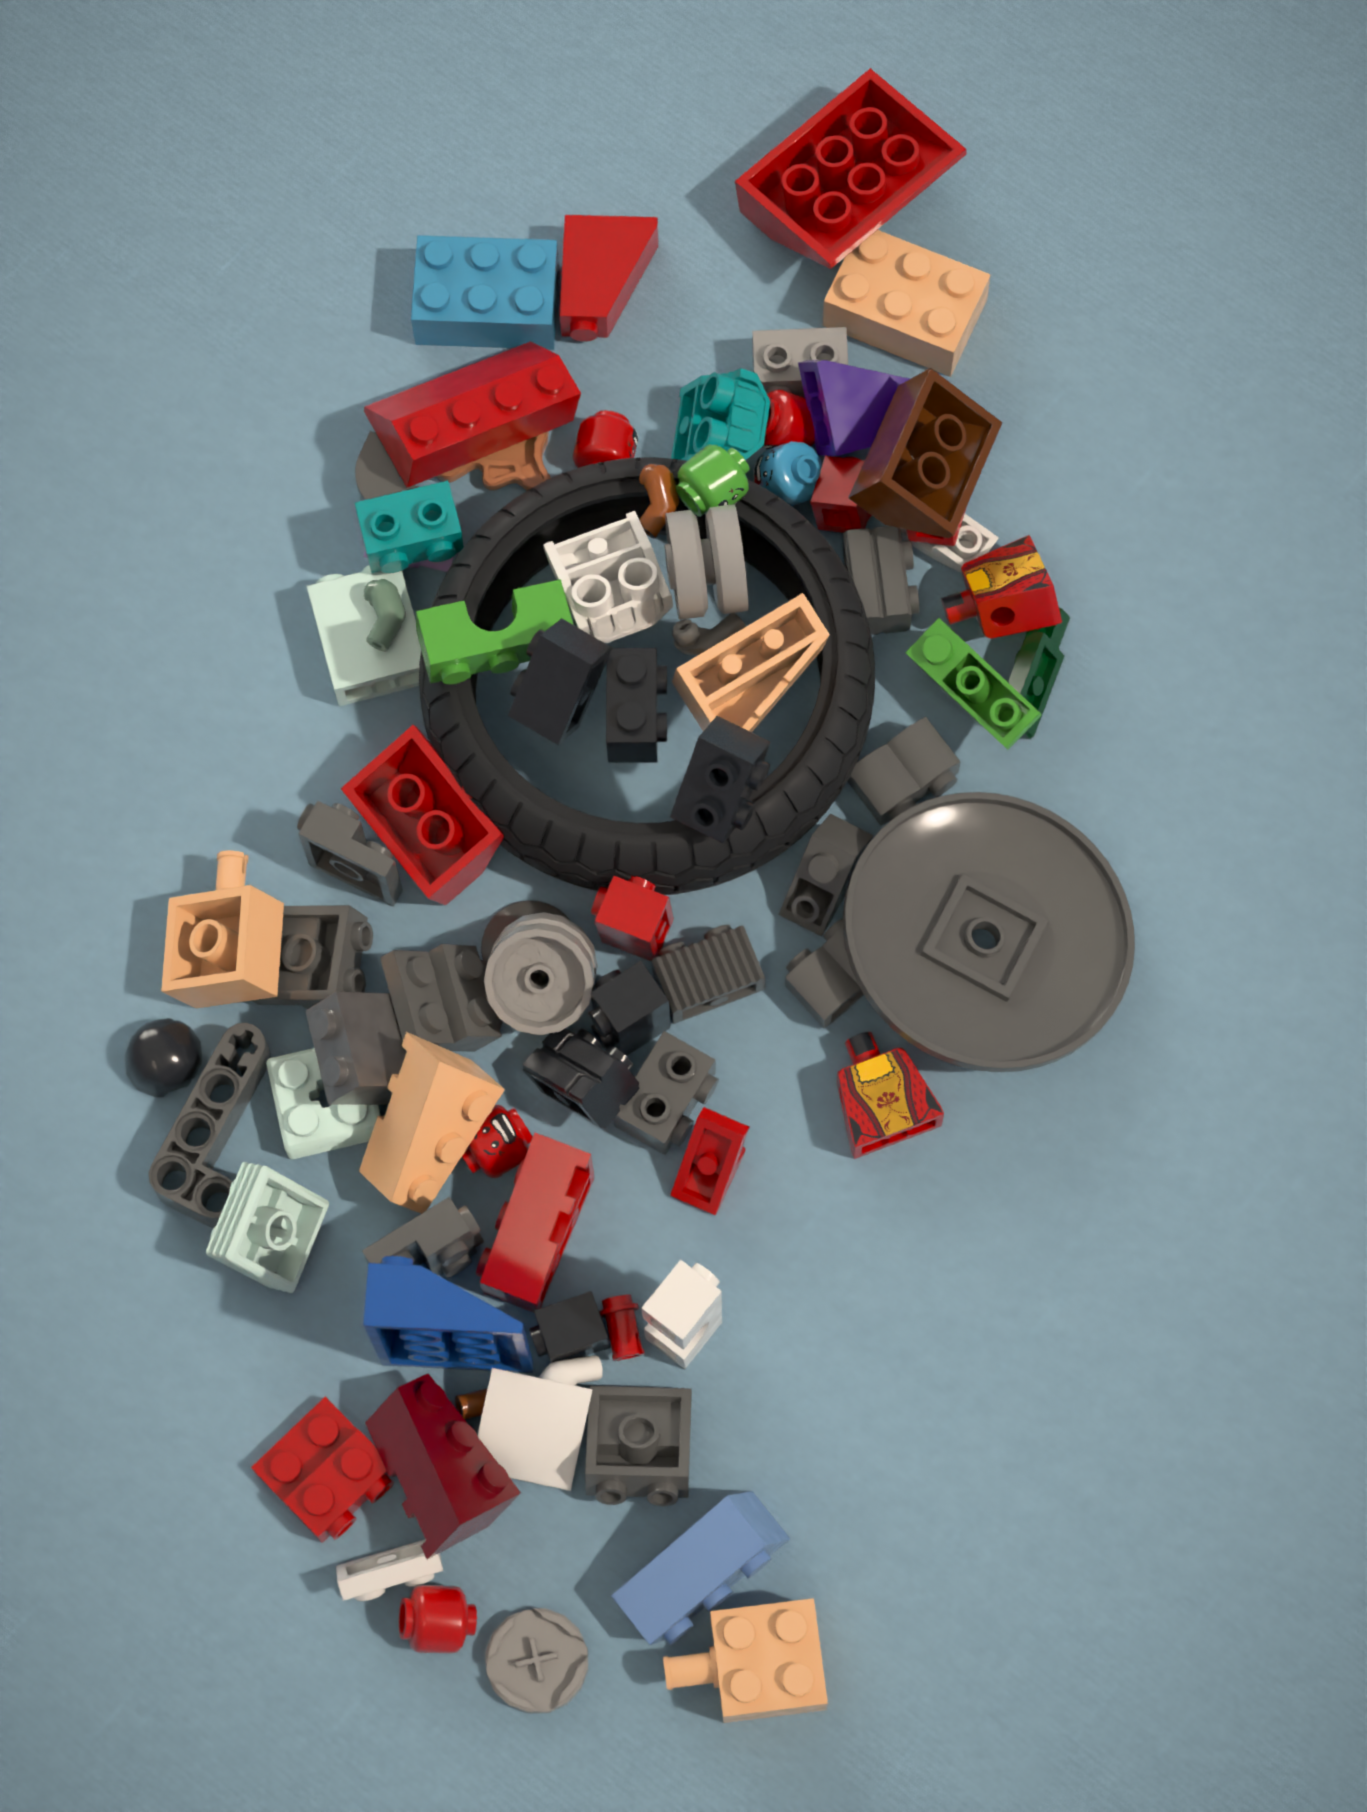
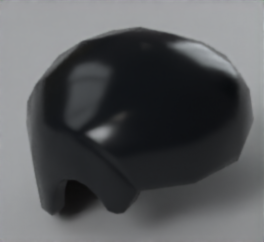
[125,1018,202,1097]

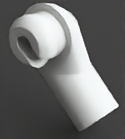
[539,1355,603,1386]

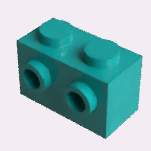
[354,481,464,573]

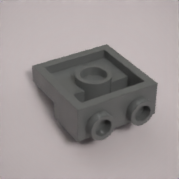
[297,800,403,907]
[251,905,373,1009]
[380,944,503,1052]
[362,1197,484,1277]
[585,1386,692,1506]

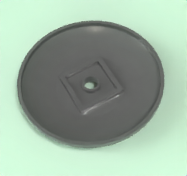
[843,792,1135,1072]

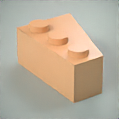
[672,593,830,732]

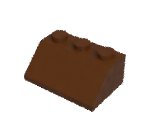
[848,368,1003,538]

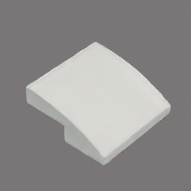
[478,1368,592,1491]

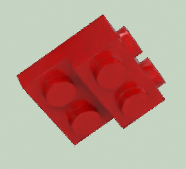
[251,1396,394,1543]

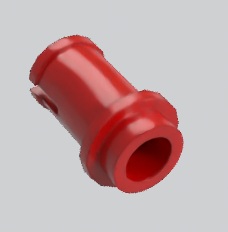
[599,1294,645,1361]

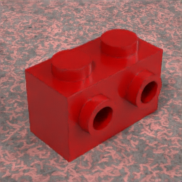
[591,875,674,962]

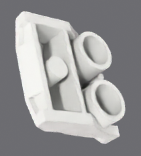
[543,511,673,643]

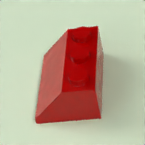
[340,725,504,905]

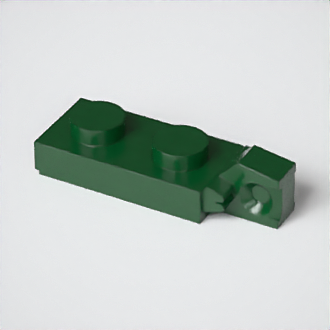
[1008,608,1070,740]

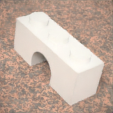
[642,1260,722,1369]

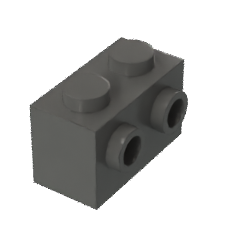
[613,1031,719,1155]

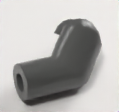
[672,613,746,656]

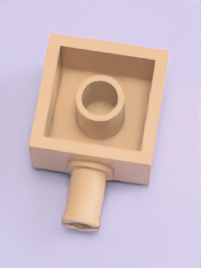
[161,850,284,1008]
[663,1598,828,1723]

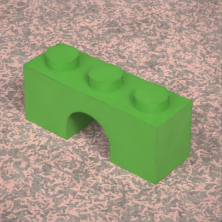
[416,579,573,684]

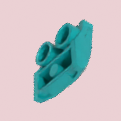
[671,368,770,461]

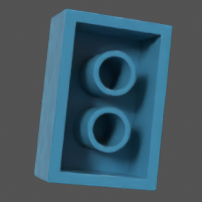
[411,235,559,350]

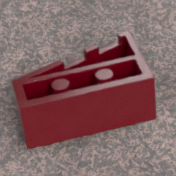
[365,1373,521,1560]

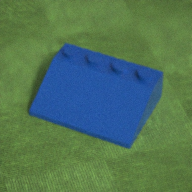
[363,1256,534,1373]

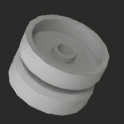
[664,504,748,620]
[484,912,598,1035]

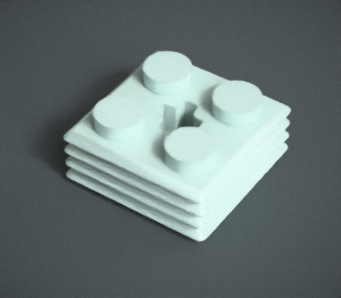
[266,1048,381,1159]
[206,1162,329,1293]

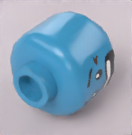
[754,441,822,506]

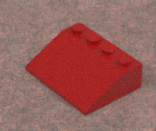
[735,68,967,269]

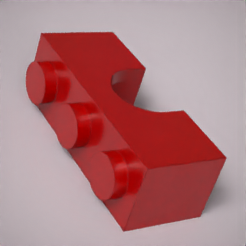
[810,456,967,546]

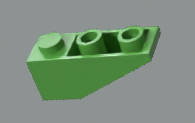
[905,618,1042,750]

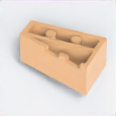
[359,1032,505,1214]

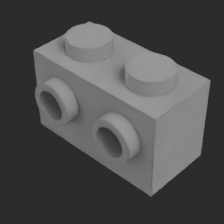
[752,327,848,398]

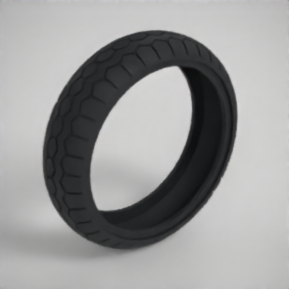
[419,457,875,895]

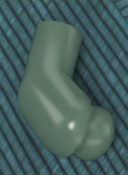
[364,579,406,652]

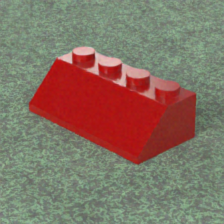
[364,341,581,488]

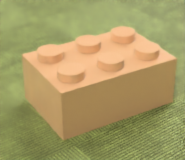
[823,230,991,377]

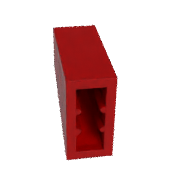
[560,215,659,342]

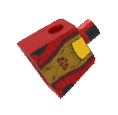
[941,535,1062,639]
[836,1031,944,1159]

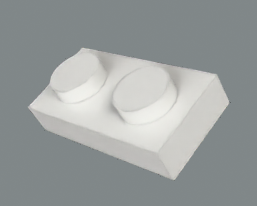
[336,1539,443,1601]

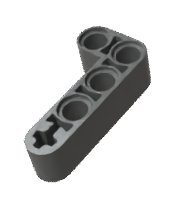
[149,1023,271,1228]

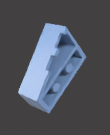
[611,1491,790,1645]

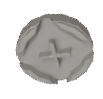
[486,1608,588,1714]

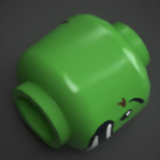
[676,444,750,517]

